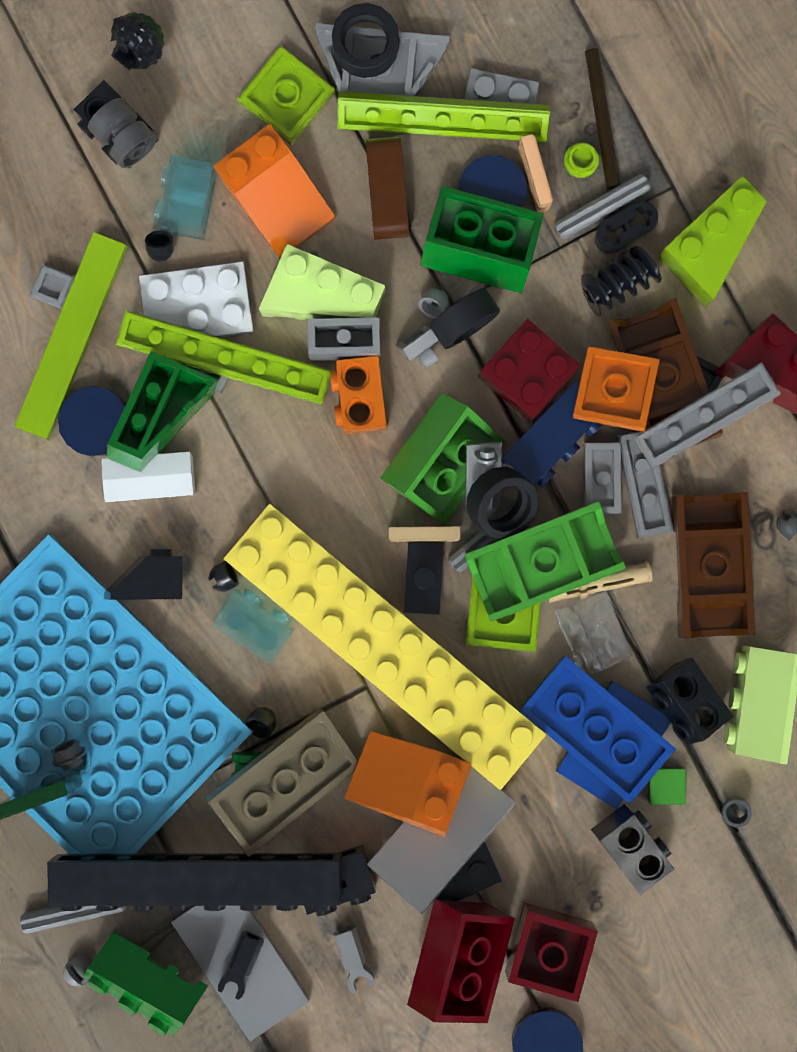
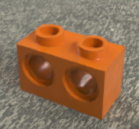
[330,356,387,435]

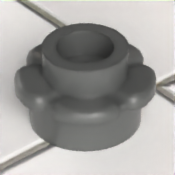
[51,739,86,771]

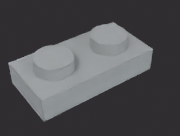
[464,68,539,104]
[583,443,621,514]

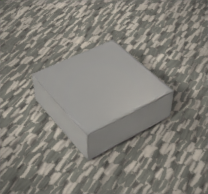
[30,264,75,310]

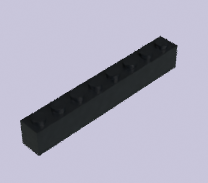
[47,853,343,911]

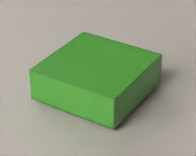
[648,767,686,805]

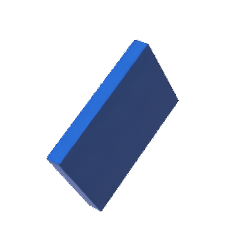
[556,681,671,810]

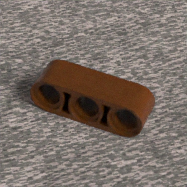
[365,136,409,240]

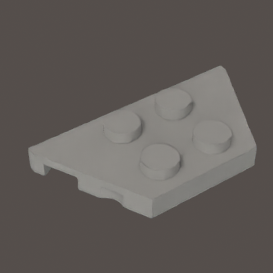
[315,23,450,96]

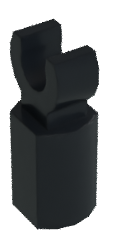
[218,931,264,1000]

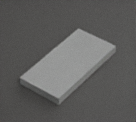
[367,757,516,914]
[171,906,310,1042]

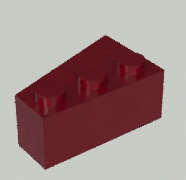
[714,313,797,415]

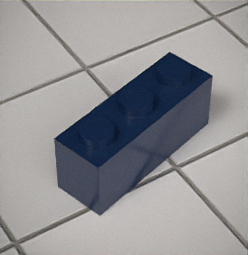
[501,381,603,488]

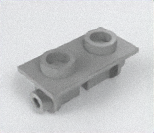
[465,442,502,518]

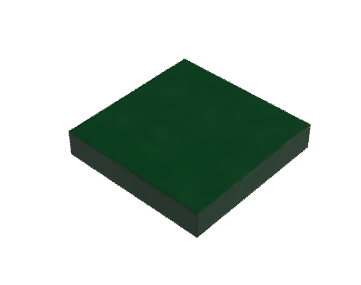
[0,771,83,820]

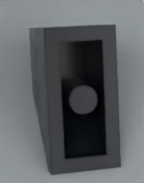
[104,549,182,600]

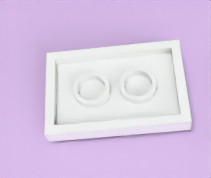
[139,262,254,338]

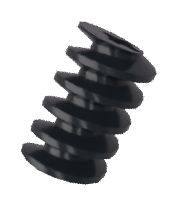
[581,245,662,316]

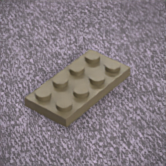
[205,708,358,857]

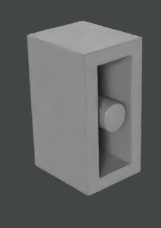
[307,318,381,361]

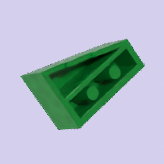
[107,352,218,472]
[84,932,209,1036]

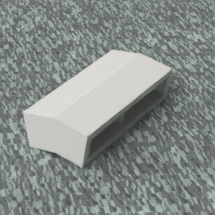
[102,451,196,502]

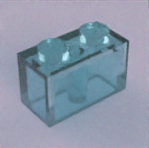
[154,156,216,240]

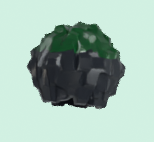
[110,12,164,70]

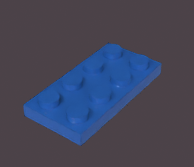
[519,655,676,804]

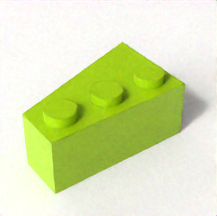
[658,176,767,307]

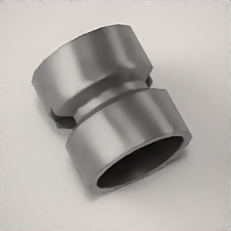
[88,98,157,168]

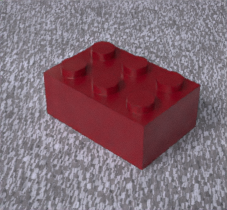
[407,899,515,1023]

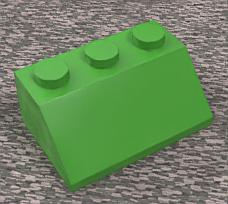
[380,392,505,526]

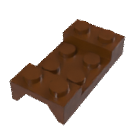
[608,298,723,446]
[671,492,756,639]

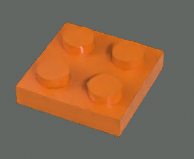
[573,346,660,432]

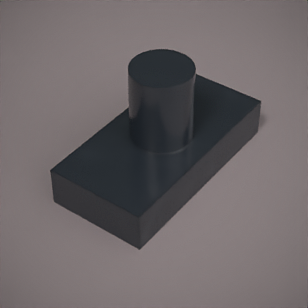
[404,542,443,615]

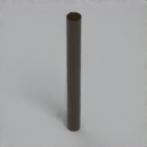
[585,48,620,189]

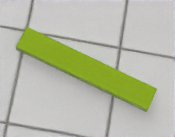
[337,91,550,142]
[14,232,128,441]
[116,310,331,405]

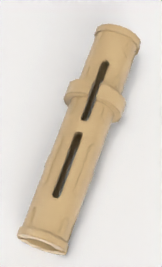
[547,560,653,604]

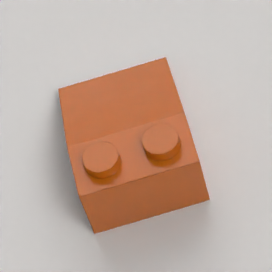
[213,124,336,259]
[344,731,472,838]

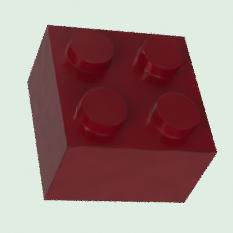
[478,318,581,423]
[505,902,598,1002]

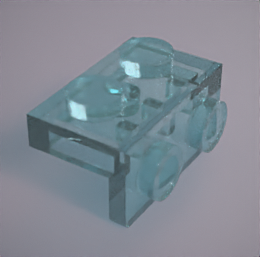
[212,588,295,665]

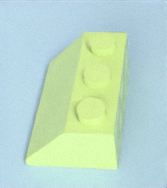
[724,645,797,765]

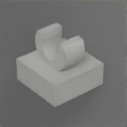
[395,324,439,368]

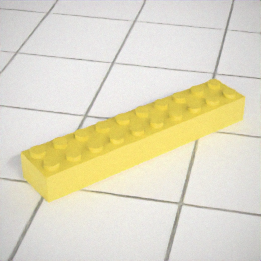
[224,504,546,791]

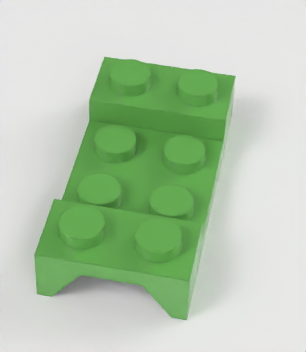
[464,502,626,622]

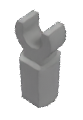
[333,926,374,994]

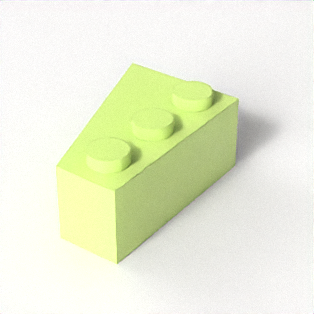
[259,244,386,320]

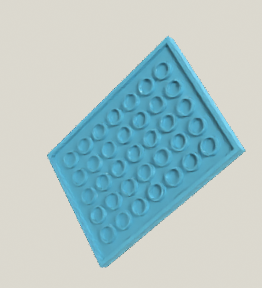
[0,534,253,854]

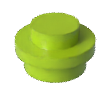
[564,142,599,178]

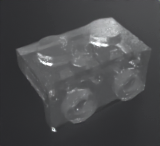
[556,591,633,674]

